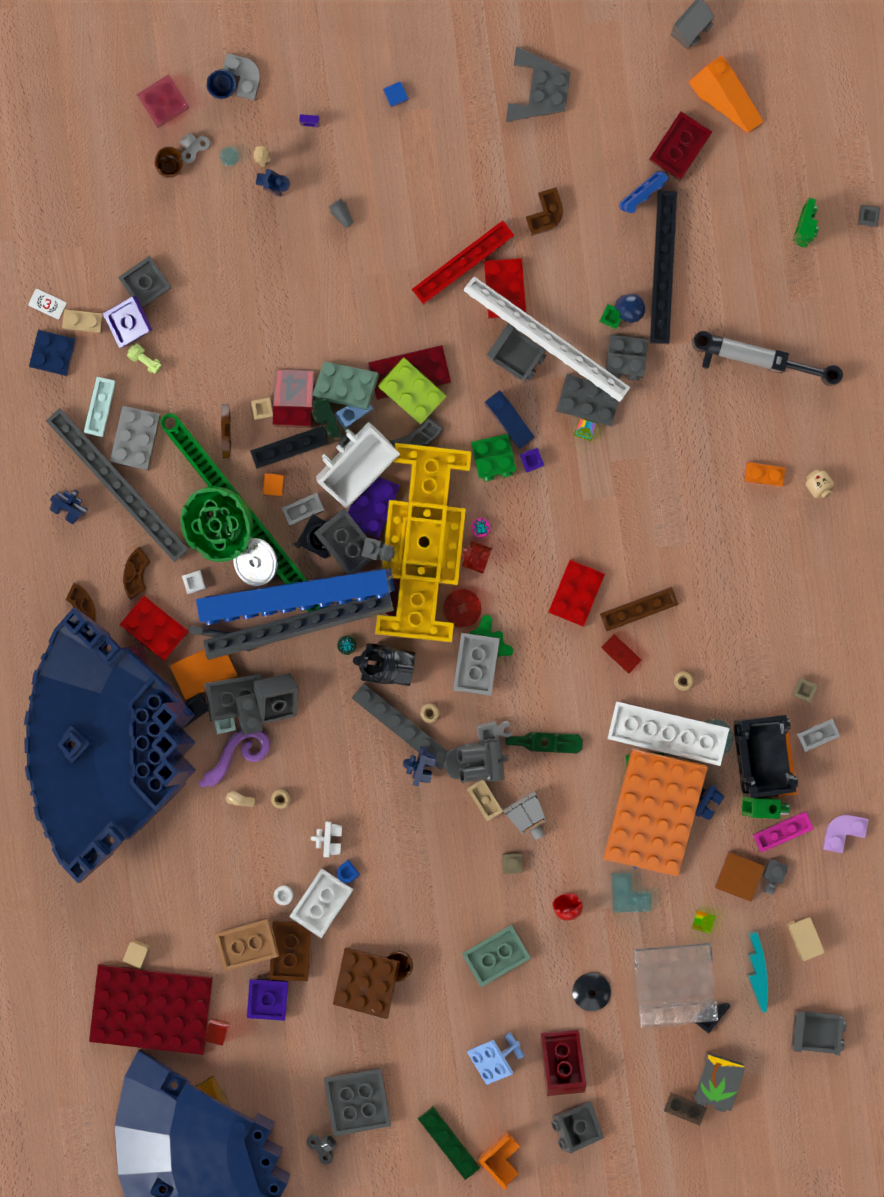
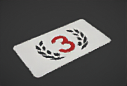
[28,289,66,319]

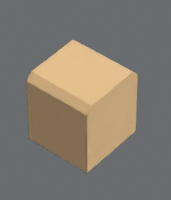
[123,940,150,968]

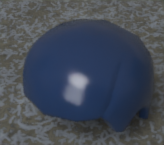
[206,69,237,99]
[615,294,645,323]

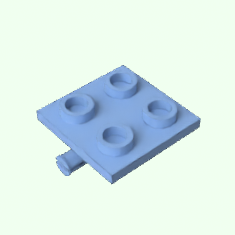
[467,1032,525,1085]

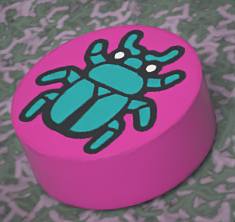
[471,518,490,538]

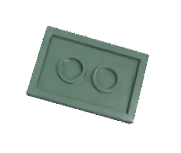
[313,361,379,410]
[462,924,531,987]

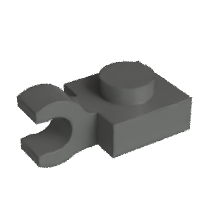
[763,859,789,895]

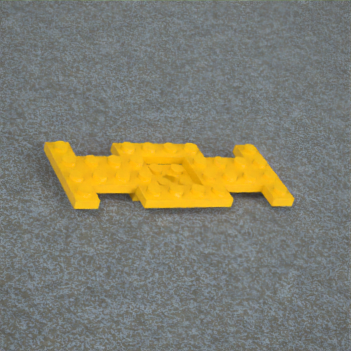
[375,443,472,642]

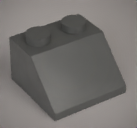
[670,0,714,50]
[253,673,298,724]

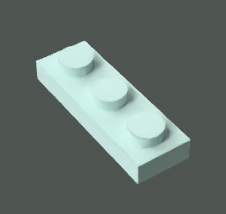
[84,377,116,437]

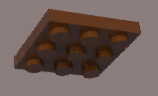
[333,948,400,1019]

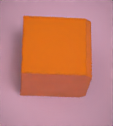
[263,473,285,497]

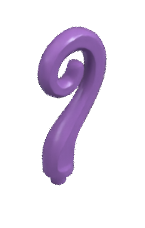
[198,730,270,788]

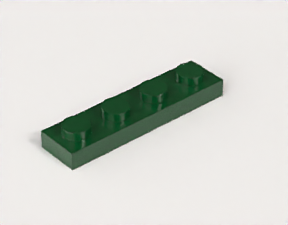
[418,1106,480,1180]

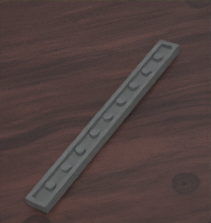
[46,408,189,562]
[203,595,394,660]

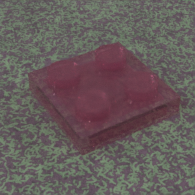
[136,74,190,128]

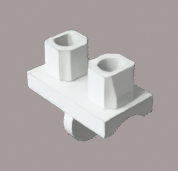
[311,821,342,857]

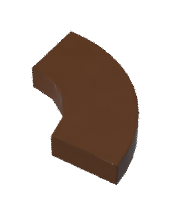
[221,404,231,458]
[123,547,151,600]
[65,583,96,623]

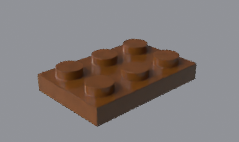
[269,920,311,981]

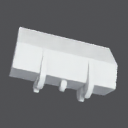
[316,422,400,509]

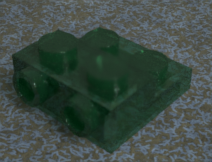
[311,398,342,442]

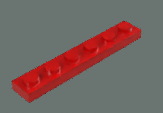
[411,220,514,305]

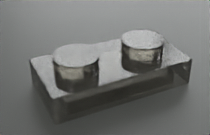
[663,1092,707,1126]

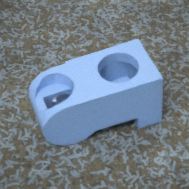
[335,404,374,430]

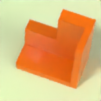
[479,1131,520,1190]

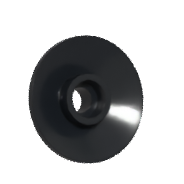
[572,973,611,1011]

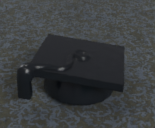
[293,514,329,559]

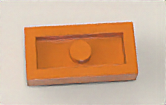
[744,462,785,487]

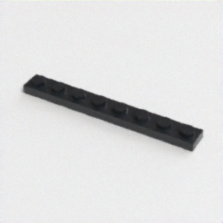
[649,190,677,345]

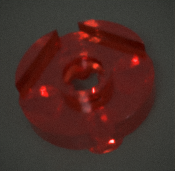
[443,589,482,628]

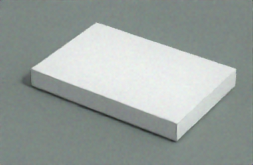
[289,868,354,938]

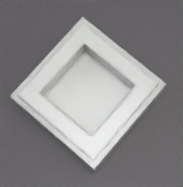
[182,570,206,594]

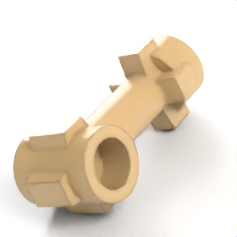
[254,146,270,168]

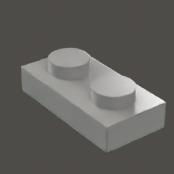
[282,493,325,526]
[797,719,840,752]

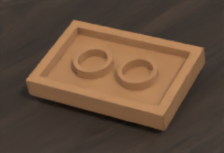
[215,919,279,971]

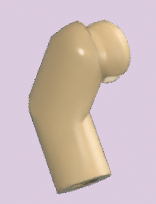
[226,791,255,807]

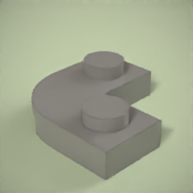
[223,53,260,101]

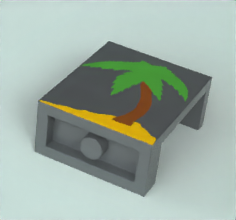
[692,1052,745,1112]

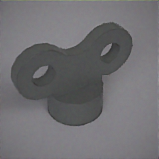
[307,1135,337,1165]

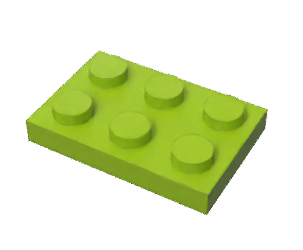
[378,357,447,424]

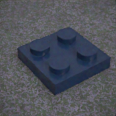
[29,330,76,377]

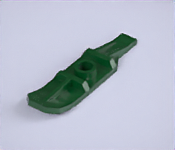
[506,732,583,754]

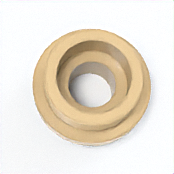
[674,671,693,691]
[420,704,439,723]
[271,789,290,809]

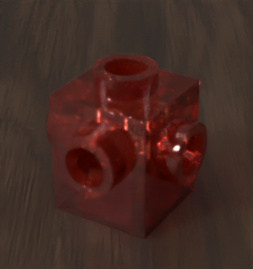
[461,541,492,574]

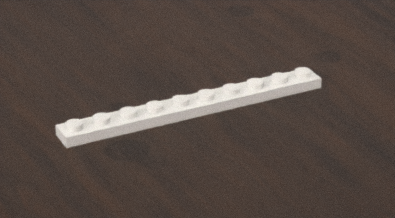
[463,277,630,402]

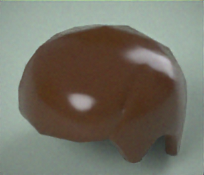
[154,146,184,178]
[387,950,413,982]

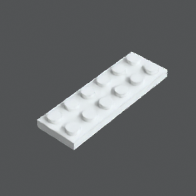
[607,701,729,766]

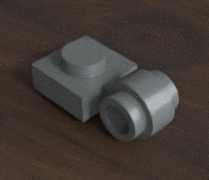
[361,537,395,562]

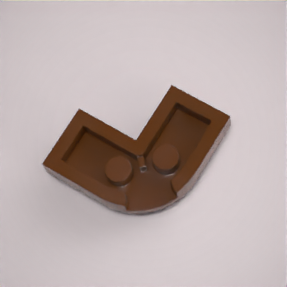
[526,187,563,236]

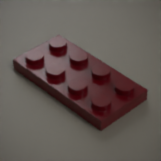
[368,345,451,400]

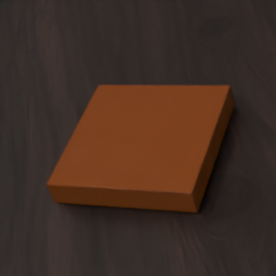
[715,852,765,902]

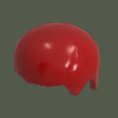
[552,893,583,921]

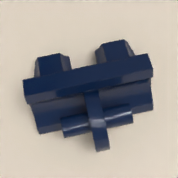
[256,169,290,197]
[50,490,88,524]
[403,746,436,786]
[695,785,725,820]

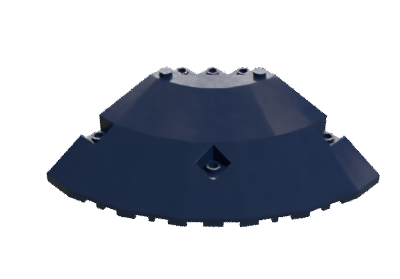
[24,608,196,883]
[115,1049,290,1197]

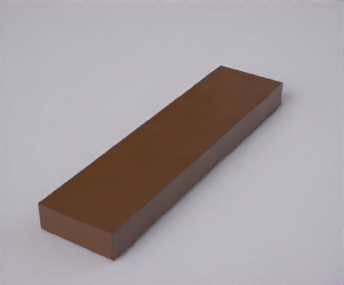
[600,587,679,632]

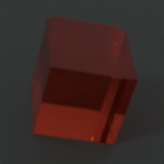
[204,1018,230,1046]

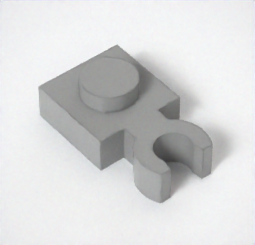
[476,721,512,743]

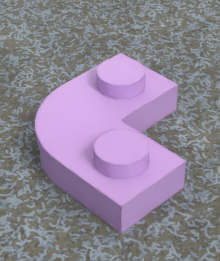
[823,815,869,853]

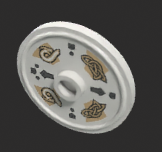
[234,538,278,586]

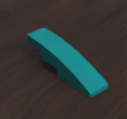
[747,930,768,1013]

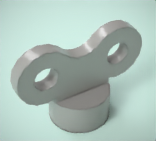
[179,132,210,163]

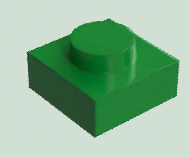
[599,304,621,330]

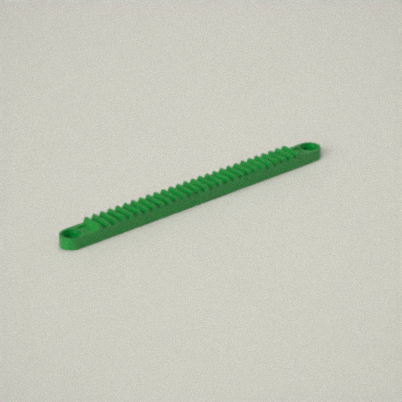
[160,413,329,612]

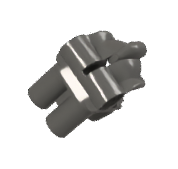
[443,740,509,783]

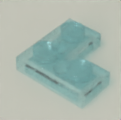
[611,873,652,913]

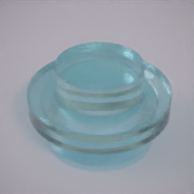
[219,146,239,166]

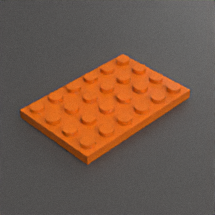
[603,749,708,876]

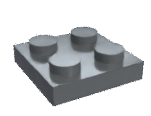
[118,256,172,309]

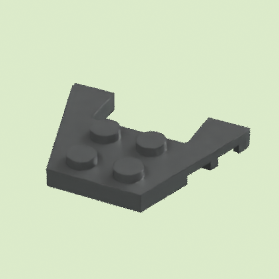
[506,47,570,122]

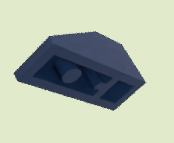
[484,390,535,449]

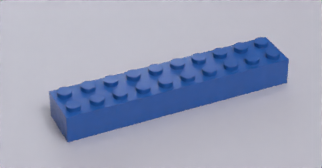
[196,568,395,625]

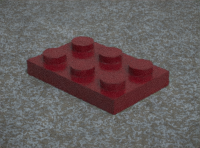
[649,111,712,181]

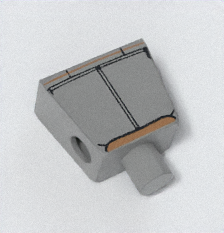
[503,791,546,840]

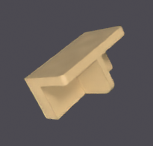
[786,917,824,961]

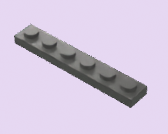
[352,683,448,770]

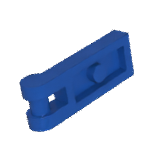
[619,171,669,213]

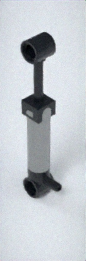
[692,331,843,386]

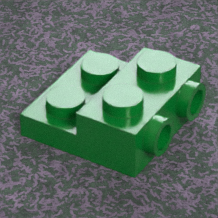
[792,197,820,248]
[471,434,517,482]

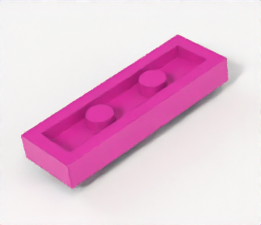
[752,811,813,853]

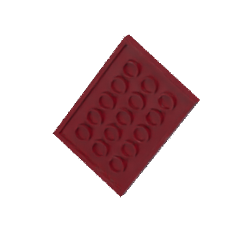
[89,964,213,1055]

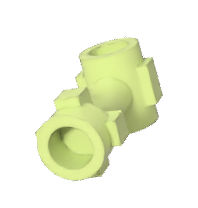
[127,343,162,374]

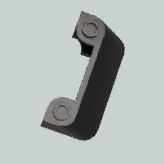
[733,715,798,798]

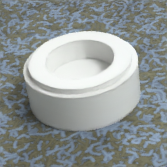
[274,885,293,905]

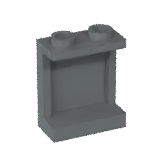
[486,324,547,383]
[791,1010,846,1056]

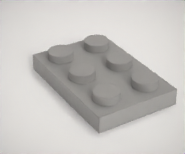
[110,406,161,470]
[453,633,499,696]

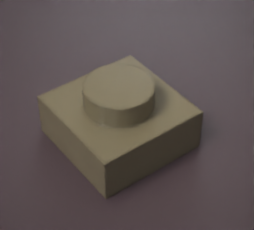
[792,678,818,703]
[502,853,522,874]

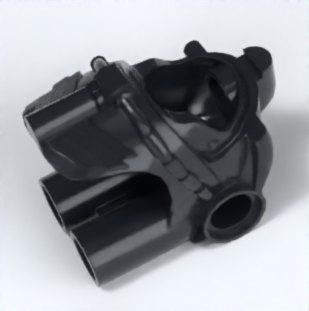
[353,643,416,686]

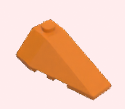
[688,55,764,133]

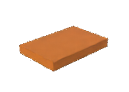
[170,649,238,700]

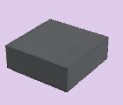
[858,205,880,228]

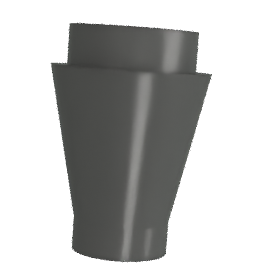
[329,199,354,228]

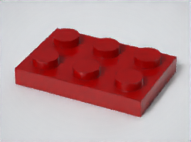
[484,258,526,319]
[548,559,605,627]
[119,596,189,661]

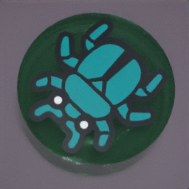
[337,636,357,655]

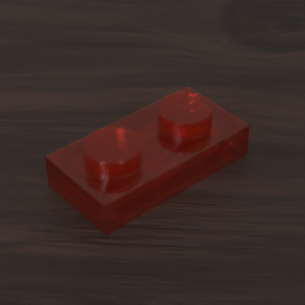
[600,634,642,674]

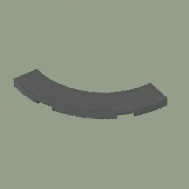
[337,417,444,448]

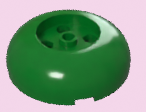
[180,486,253,562]

